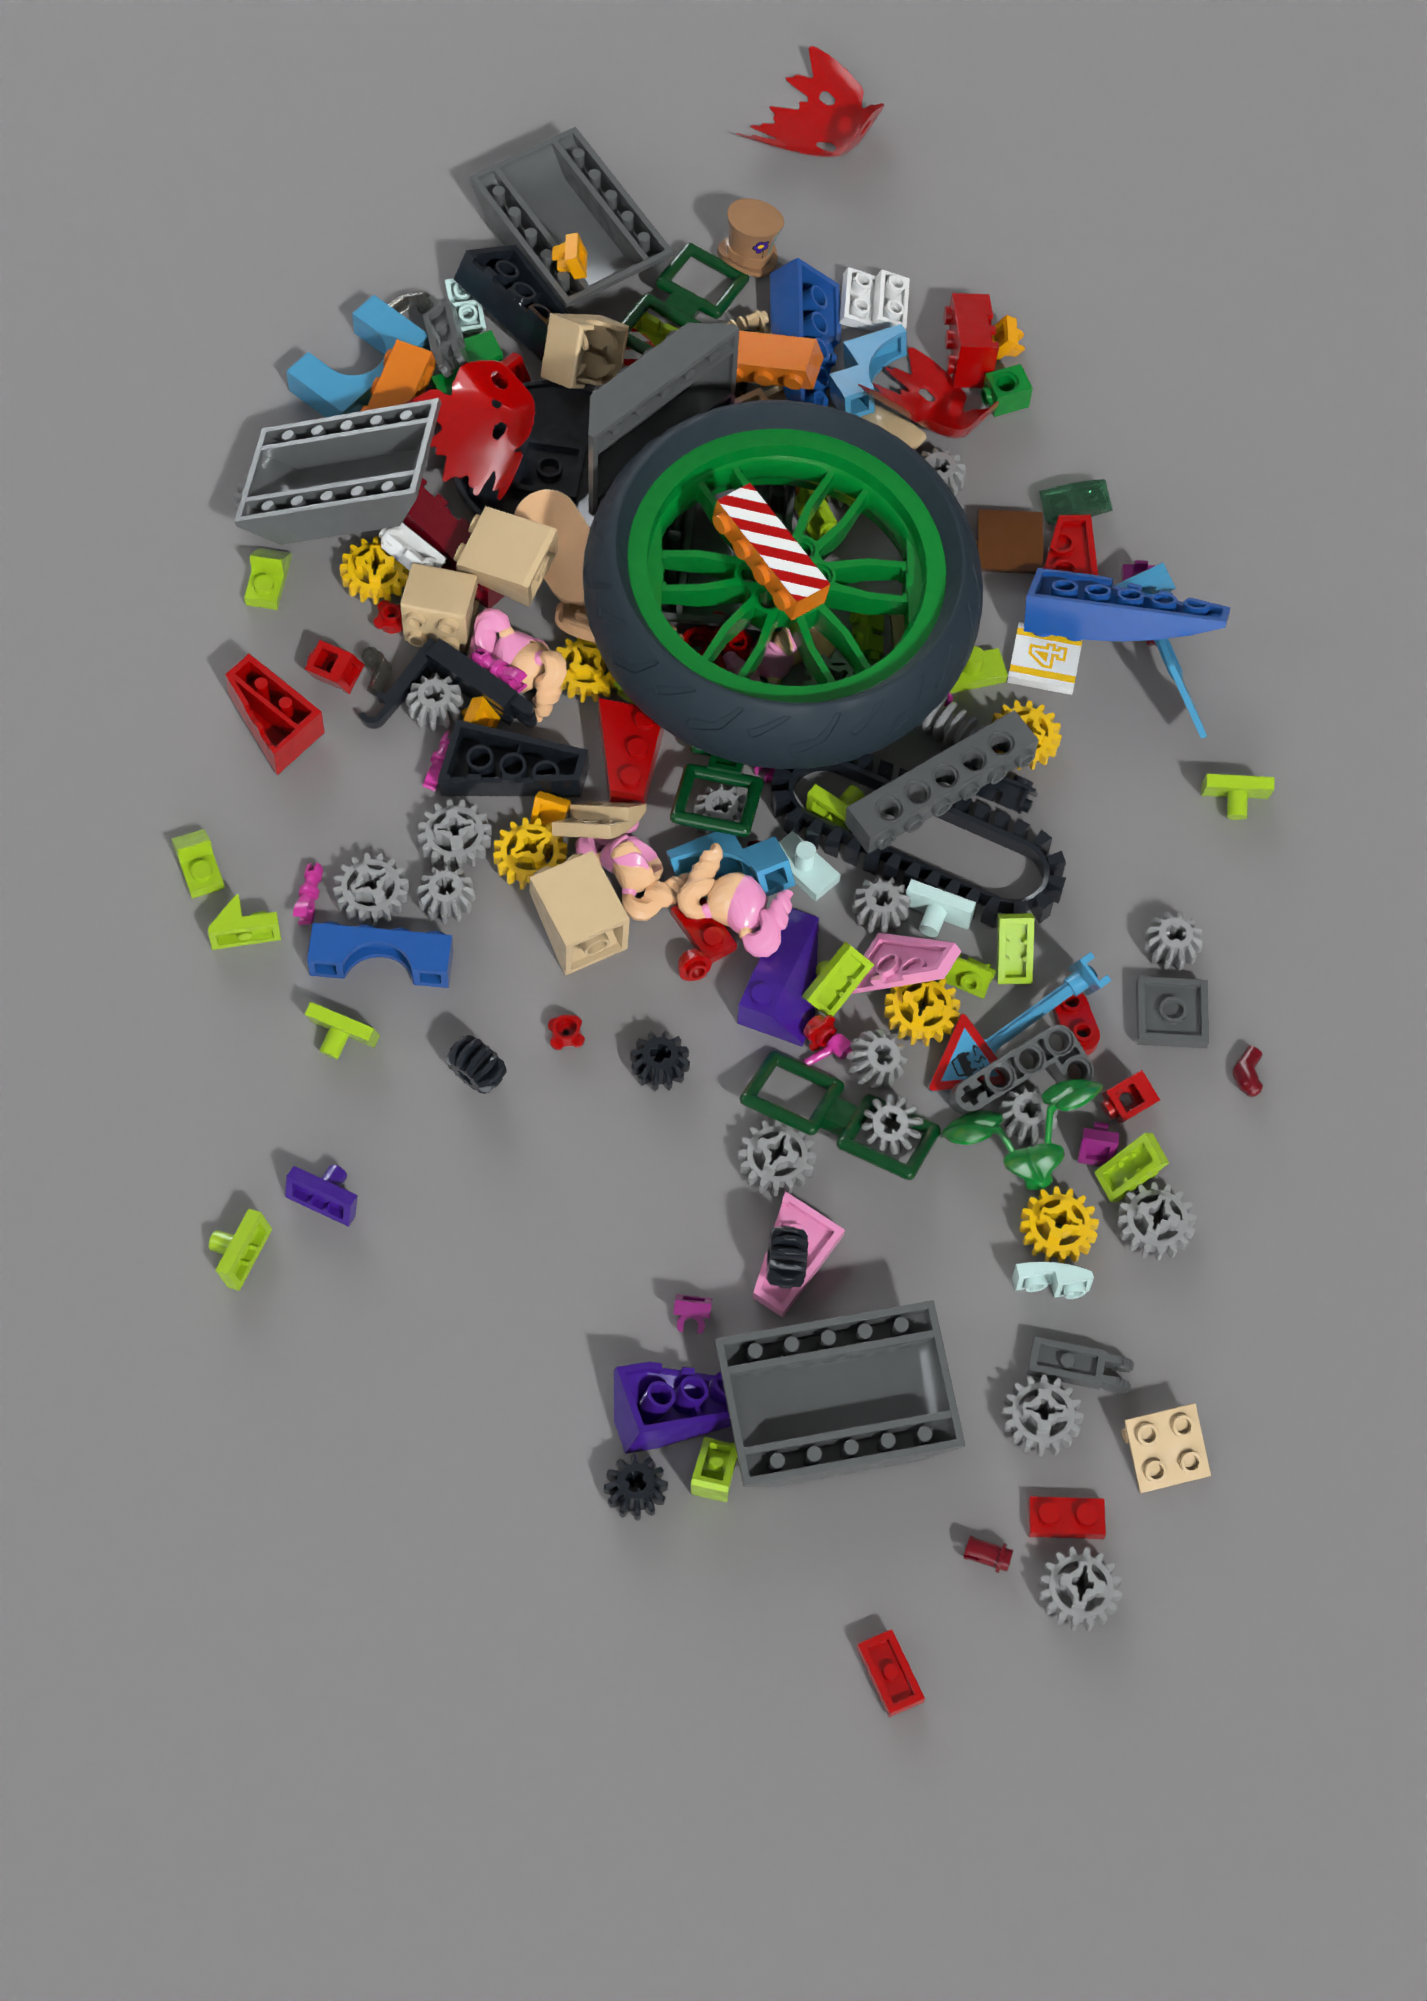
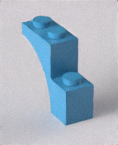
[829,324,907,417]
[666,832,796,897]

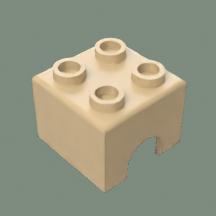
[541,313,629,389]
[400,563,479,653]

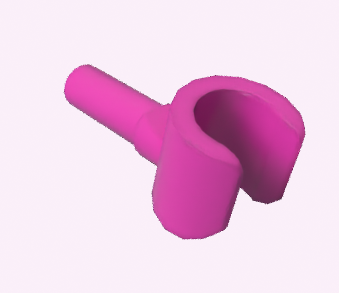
[803,1034,852,1066]

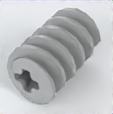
[918,696,986,749]

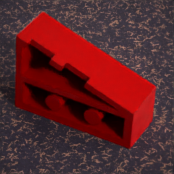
[943,293,999,388]
[225,653,325,775]
[598,698,664,817]

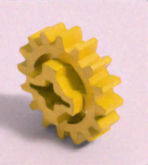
[340,536,410,605]
[556,637,618,703]
[990,700,1062,770]
[493,817,568,890]
[884,978,961,1046]
[1019,1186,1099,1264]

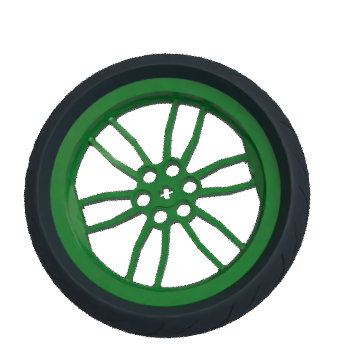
[583,400,983,769]

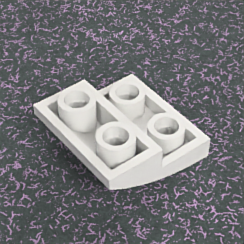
[839,267,910,331]

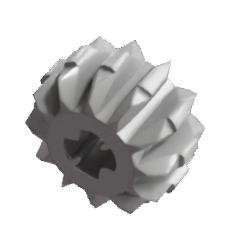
[921,446,966,496]
[406,673,464,732]
[692,783,746,837]
[417,863,476,925]
[852,875,911,934]
[1144,911,1203,971]
[846,1028,909,1089]
[998,1085,1058,1146]
[862,1094,924,1155]

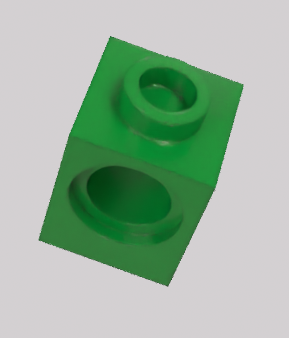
[980,364,1033,417]

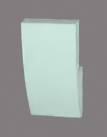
[445,278,486,334]
[1012,1262,1094,1299]

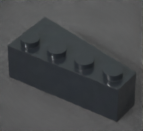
[454,245,569,362]
[438,719,590,797]

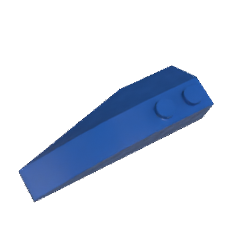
[770,257,841,406]
[1024,568,1231,642]

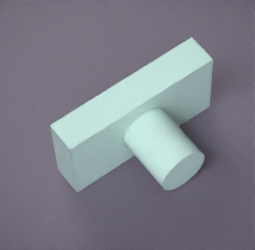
[779,831,841,902]
[906,879,976,937]

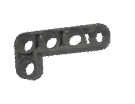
[948,1025,1094,1114]

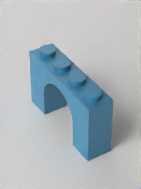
[286,295,431,417]

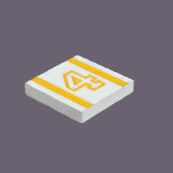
[1007,622,1083,695]

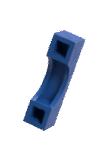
[307,921,454,988]

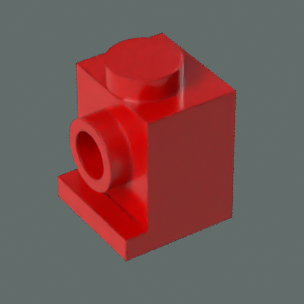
[305,640,365,694]
[1100,1070,1160,1124]

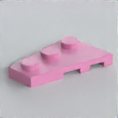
[852,933,961,994]
[753,1191,845,1318]

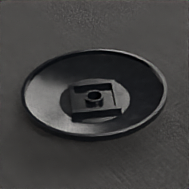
[454,380,594,527]

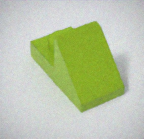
[244,548,292,610]
[171,829,225,899]
[208,894,281,950]
[691,1437,738,1502]

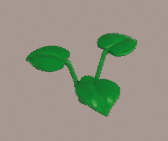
[940,1079,1103,1190]

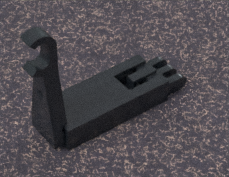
[359,638,538,729]

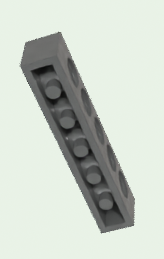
[845,710,1039,854]

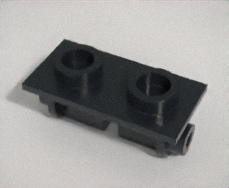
[972,766,1038,814]

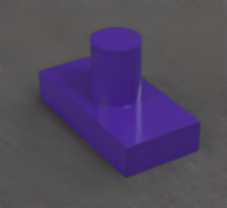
[285,1165,358,1227]

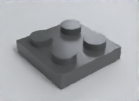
[1136,976,1209,1048]

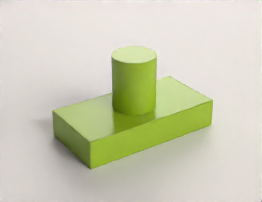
[950,646,1008,694]
[1201,774,1275,820]
[806,784,865,830]
[996,913,1035,984]
[802,941,874,1016]
[304,1002,380,1060]
[1094,1133,1169,1202]
[209,1208,272,1291]

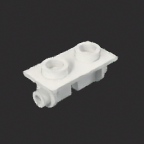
[379,522,447,571]

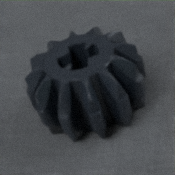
[630,1030,690,1092]
[445,1035,507,1094]
[766,1226,808,1289]
[604,1454,668,1521]

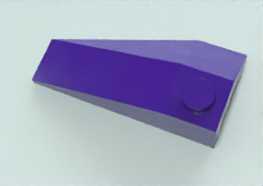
[737,908,819,1047]
[614,1362,731,1454]

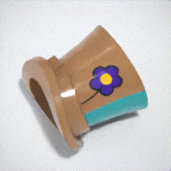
[717,198,784,278]

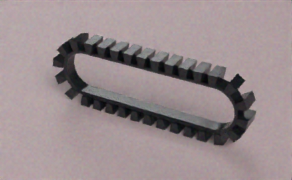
[771,754,1066,928]

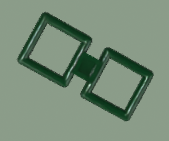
[621,242,749,355]
[670,745,764,837]
[739,1050,941,1180]

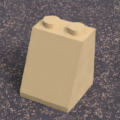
[454,506,558,607]
[529,851,630,976]

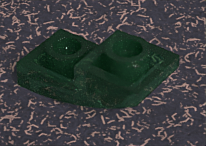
[1039,479,1113,525]

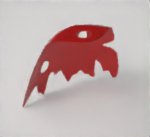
[736,46,885,158]
[858,347,999,439]
[405,360,535,500]

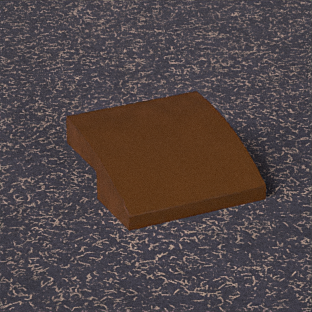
[976,509,1043,574]

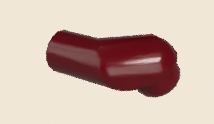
[1233,1046,1263,1097]

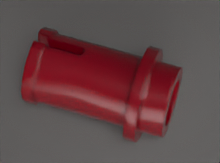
[963,1535,1014,1573]

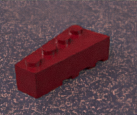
[403,477,504,608]

